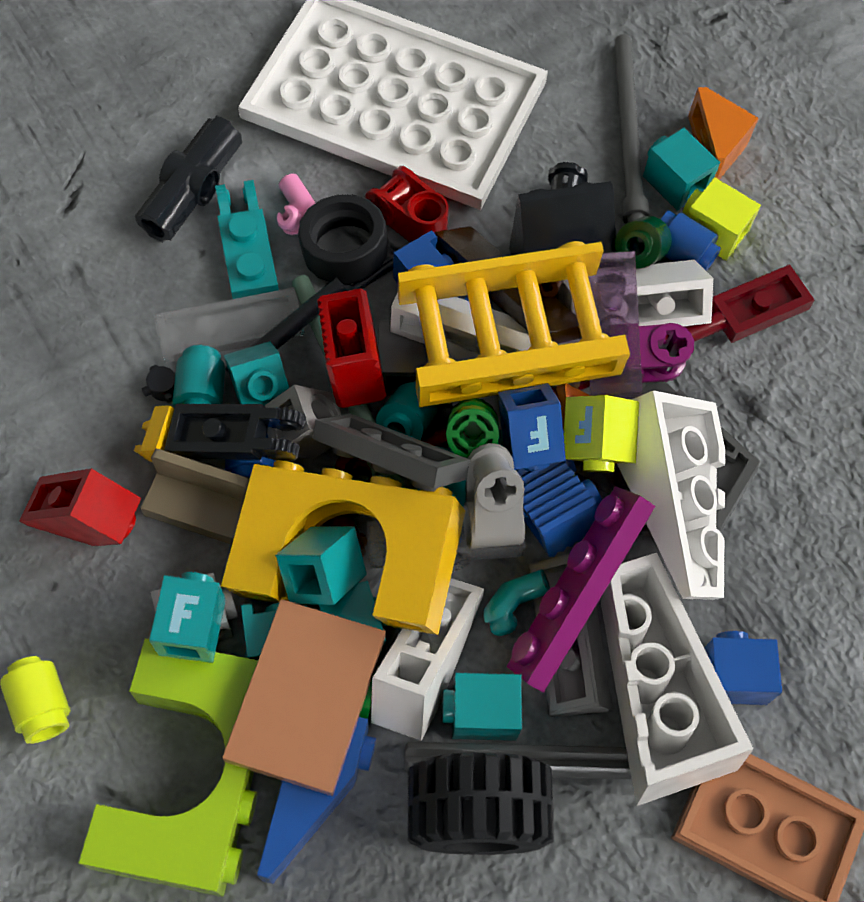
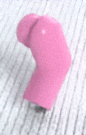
[277,174,315,235]

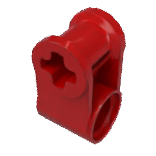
[365,166,449,243]

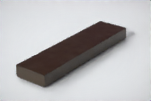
[434,226,582,344]

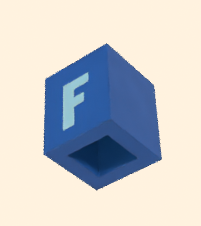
[498,383,566,471]

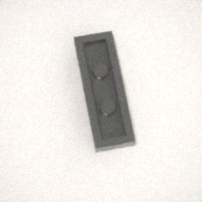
[313,413,470,492]

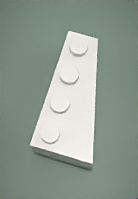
[600,553,753,806]

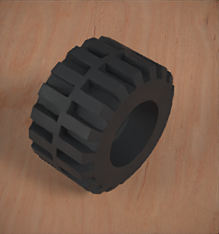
[407,752,554,855]

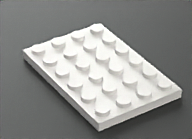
[238,0,548,210]

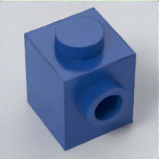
[704,631,782,705]

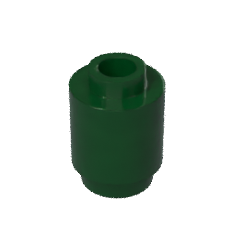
[615,216,672,269]

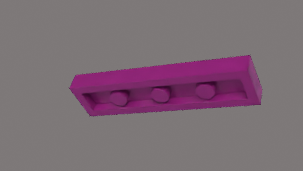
[506,486,656,693]

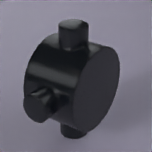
[142,365,175,403]

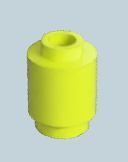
[0,656,70,744]

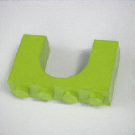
[79,638,258,897]

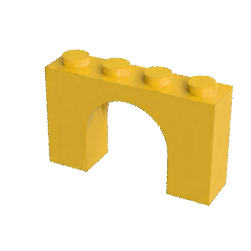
[221,460,466,635]

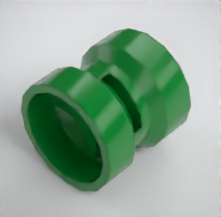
[446,398,499,458]

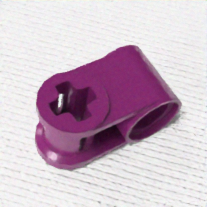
[600,323,695,387]

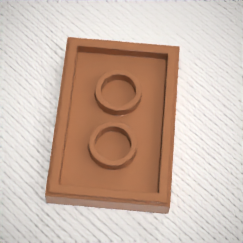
[222,599,386,796]
[671,754,864,902]

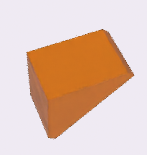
[688,87,759,179]

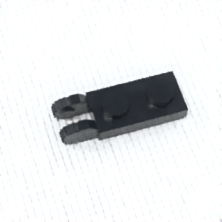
[164,404,306,461]

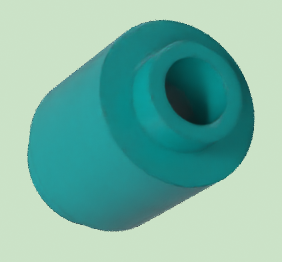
[173,345,225,407]
[376,381,439,440]

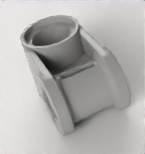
[463,443,525,549]

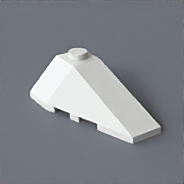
[617,391,725,600]

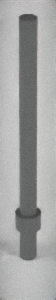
[614,34,649,249]

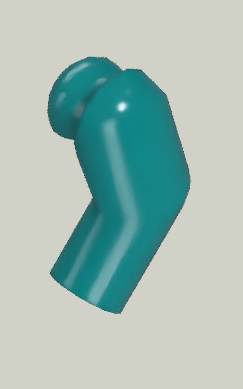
[483,569,550,636]

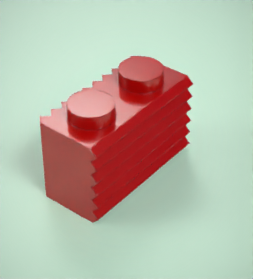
[317,288,386,408]

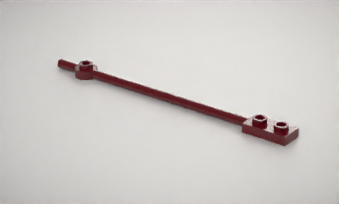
[335,264,815,483]

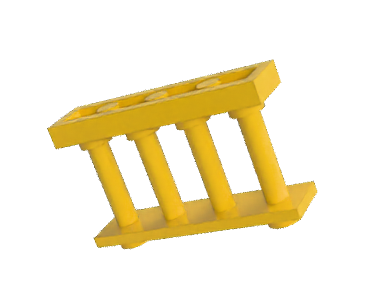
[398,241,630,407]

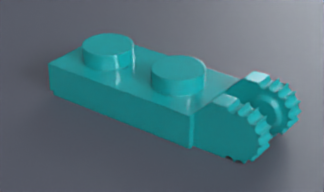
[215,180,279,301]

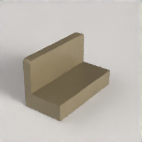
[141,449,250,545]

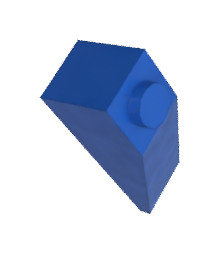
[257,717,376,884]

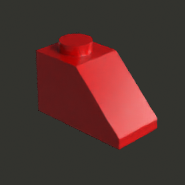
[19,468,141,546]

